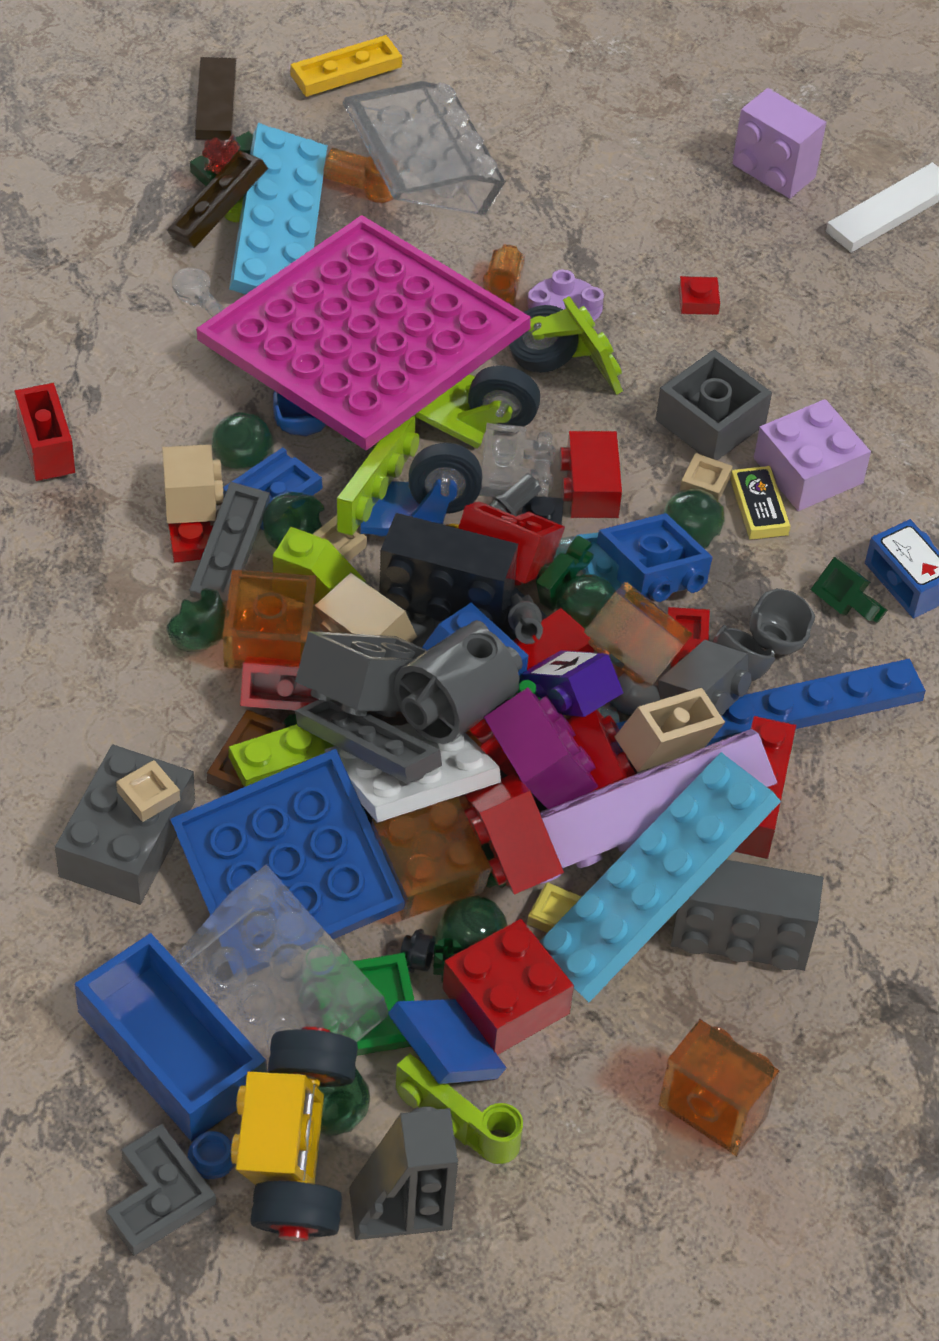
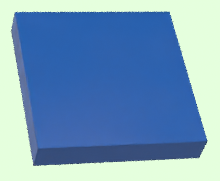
[388,999,507,1084]

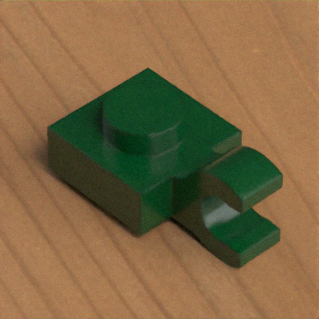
[810,557,888,623]

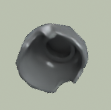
[749,588,815,655]
[712,625,775,682]
[608,663,660,716]

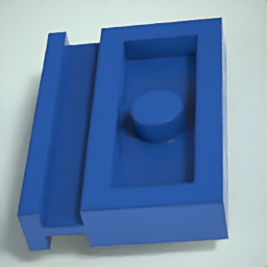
[223,447,323,530]

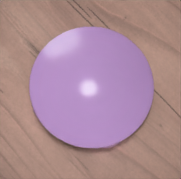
[527,270,604,321]

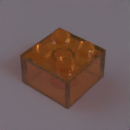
[223,569,316,669]
[584,582,693,686]
[371,797,491,920]
[658,1019,780,1157]

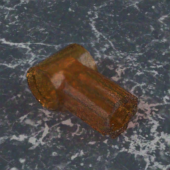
[324,148,398,203]
[483,244,525,308]

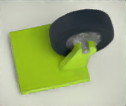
[509,296,623,395]
[414,366,540,449]

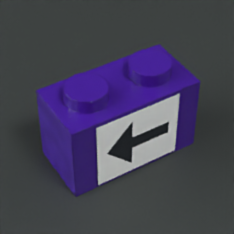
[521,650,624,717]

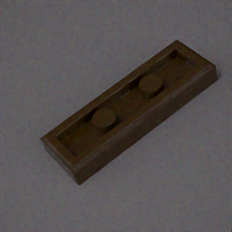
[195,57,236,141]
[167,151,268,248]

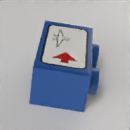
[865,519,939,619]

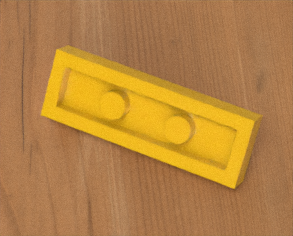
[290,35,402,97]

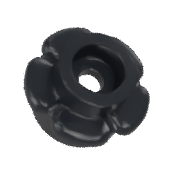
[400,929,436,973]

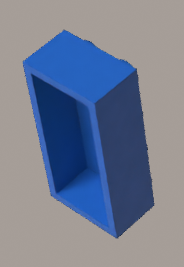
[74,933,267,1142]

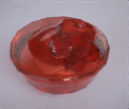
[202,134,241,174]

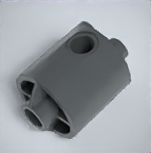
[394,620,523,744]

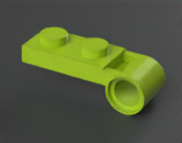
[229,725,334,787]
[395,1053,523,1164]

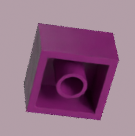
[484,687,598,809]

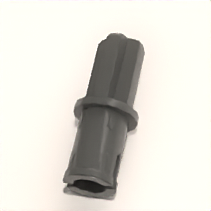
[489,474,541,516]
[508,593,543,644]

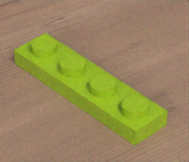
[337,416,419,536]

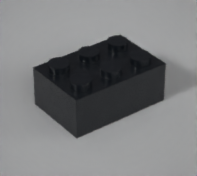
[379,513,518,630]

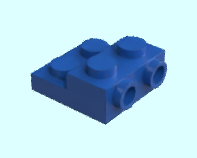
[597,513,713,602]

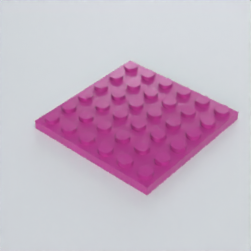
[196,215,531,450]

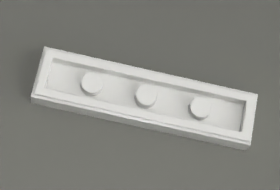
[826,162,939,253]

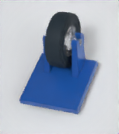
[361,443,482,537]

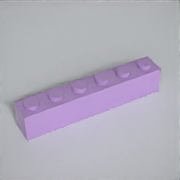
[538,729,777,885]

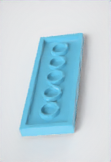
[229,123,327,294]
[539,752,781,1002]

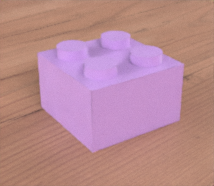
[732,88,826,199]
[754,399,871,511]

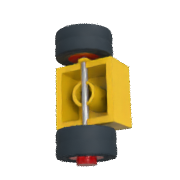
[231,1027,358,1241]

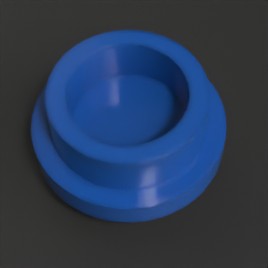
[188,1131,235,1179]

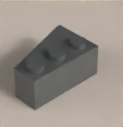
[349,1107,458,1240]

